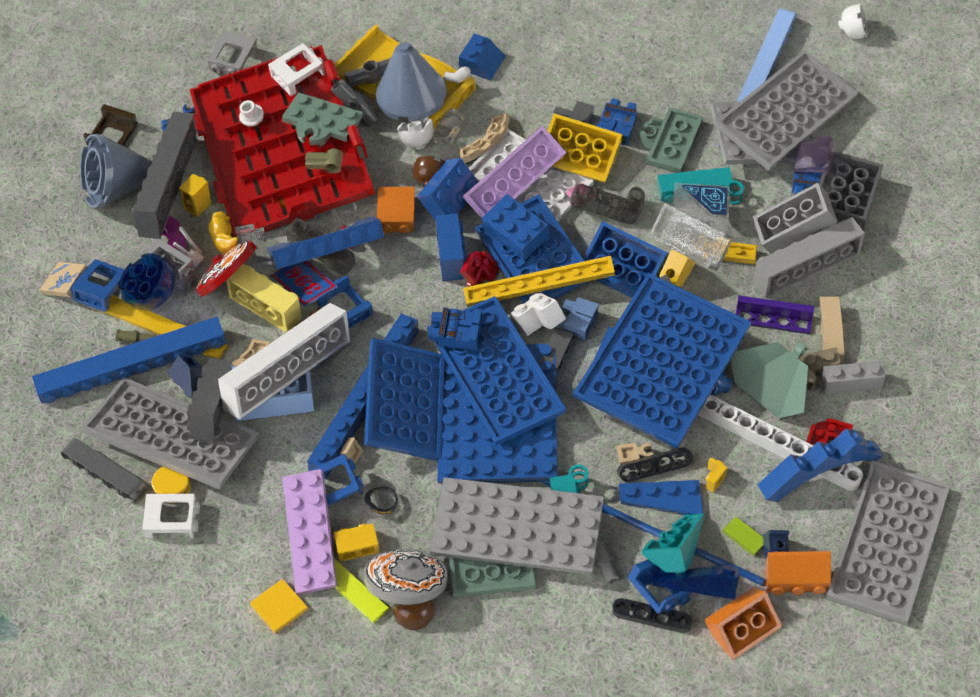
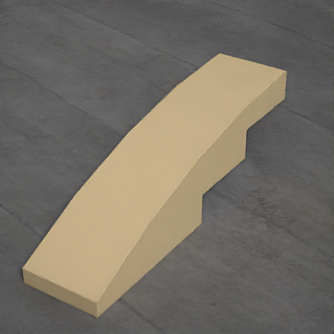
[820,297,845,364]

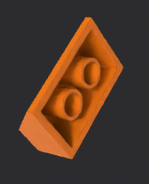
[764,551,831,595]
[705,587,782,660]

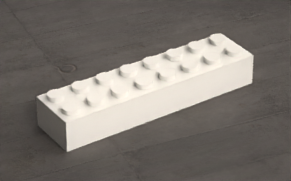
[218,303,350,419]

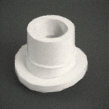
[239,101,264,126]

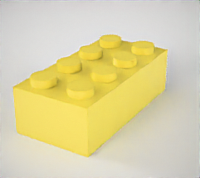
[226,264,302,332]

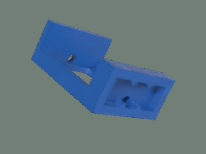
[71,259,129,312]
[317,275,373,328]
[308,454,364,507]
[627,560,694,614]

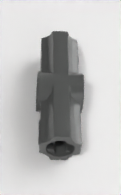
[344,58,391,87]
[331,79,379,127]

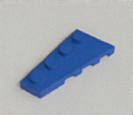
[619,480,703,515]

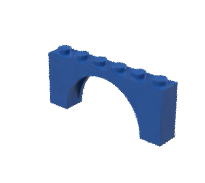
[267,216,385,269]

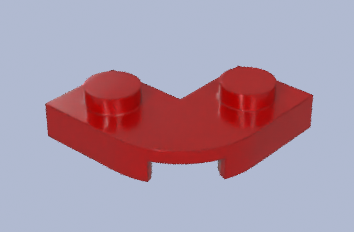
[460,251,500,284]
[806,418,853,446]

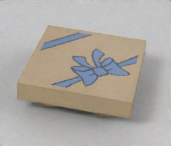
[40,262,88,297]

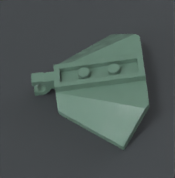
[731,341,809,419]

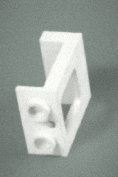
[268,43,326,96]
[142,494,200,538]

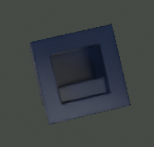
[763,530,789,559]

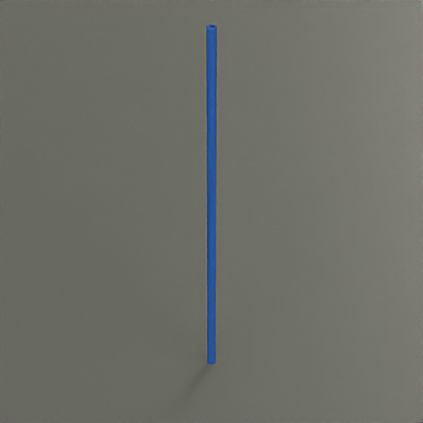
[538,481,765,586]

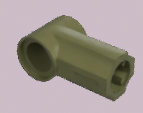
[305,149,343,173]

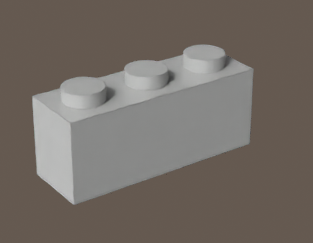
[821,361,885,394]

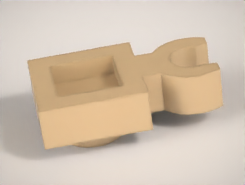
[616,443,653,464]

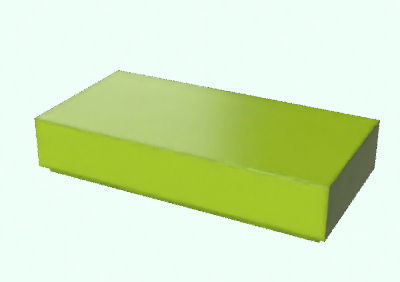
[723,516,764,556]

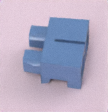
[557,297,599,341]

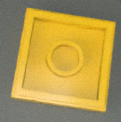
[250,579,308,634]

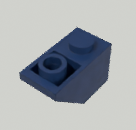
[168,355,203,398]

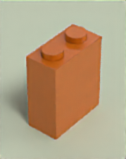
[377,187,415,234]

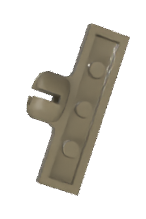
[799,348,841,390]

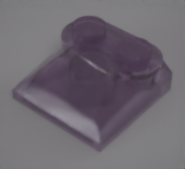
[793,135,836,173]

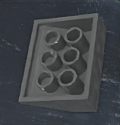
[819,150,884,230]

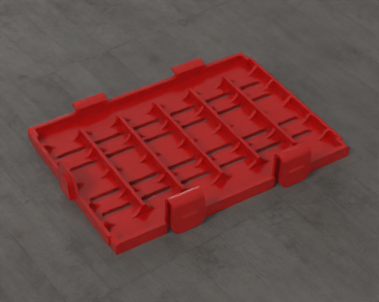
[189,45,375,239]

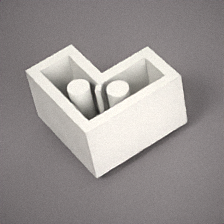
[510,293,566,336]

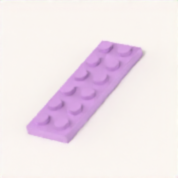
[463,126,567,218]
[282,469,338,594]

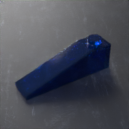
[652,565,740,600]

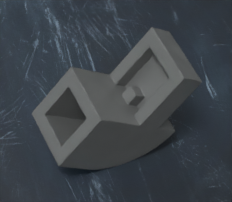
[553,101,594,124]

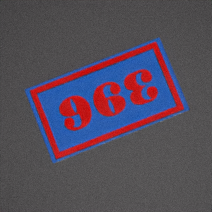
[270,260,338,307]

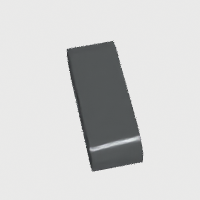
[539,328,575,372]

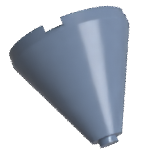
[376,43,447,121]
[80,134,152,208]

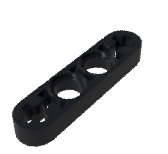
[617,447,693,482]
[612,598,692,633]

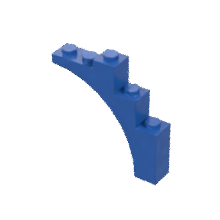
[757,429,882,502]

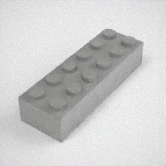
[753,217,865,298]

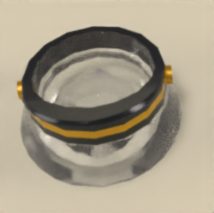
[363,486,400,521]

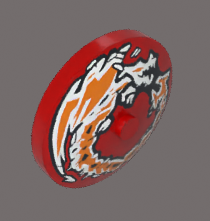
[195,240,257,297]

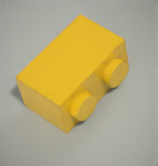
[179,174,212,217]
[333,523,379,562]

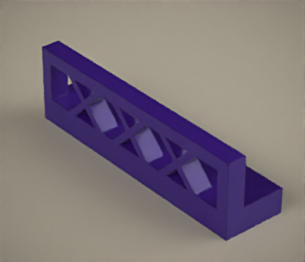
[736,295,814,334]

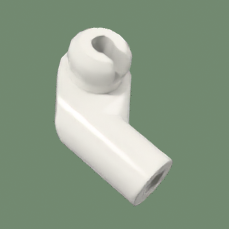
[444,67,470,83]

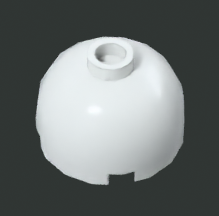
[839,4,868,39]
[397,117,434,149]

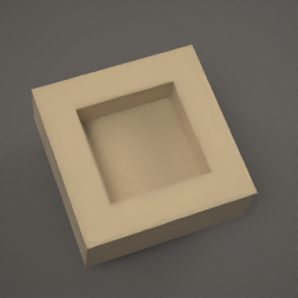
[340,437,363,463]

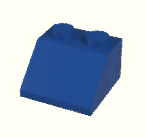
[459,33,506,81]

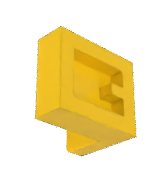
[706,458,727,493]

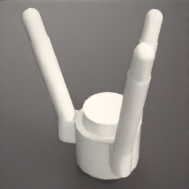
[172,227,204,268]

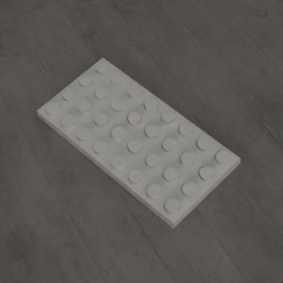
[714,50,858,171]
[81,377,259,490]
[826,460,950,625]
[430,478,604,575]

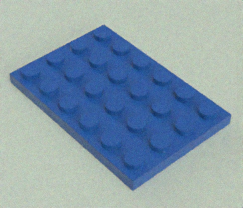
[475,194,590,304]
[364,338,444,461]

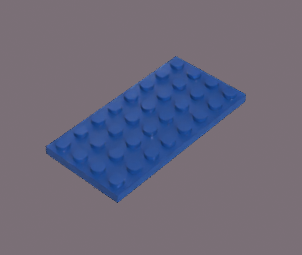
[427,296,566,446]

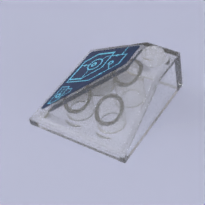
[671,183,730,240]

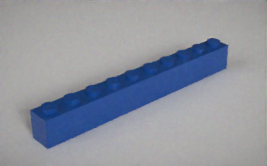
[307,313,419,480]
[32,316,227,403]

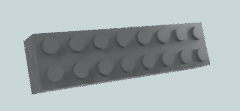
[132,111,198,239]

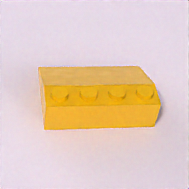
[547,113,622,183]

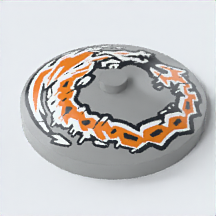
[364,549,447,605]

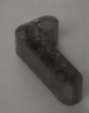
[569,184,645,224]

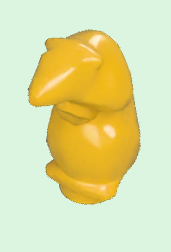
[208,212,238,254]

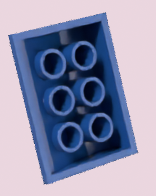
[583,221,669,298]

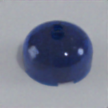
[118,253,175,311]

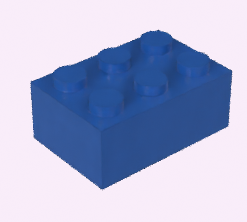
[417,158,478,221]
[482,194,550,261]
[436,213,467,281]

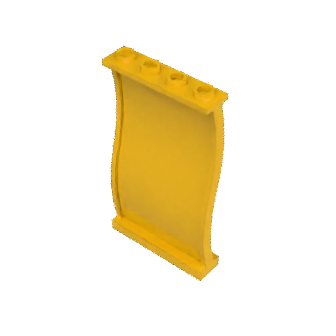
[335,24,476,132]

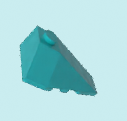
[641,513,705,574]

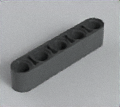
[60,438,147,503]

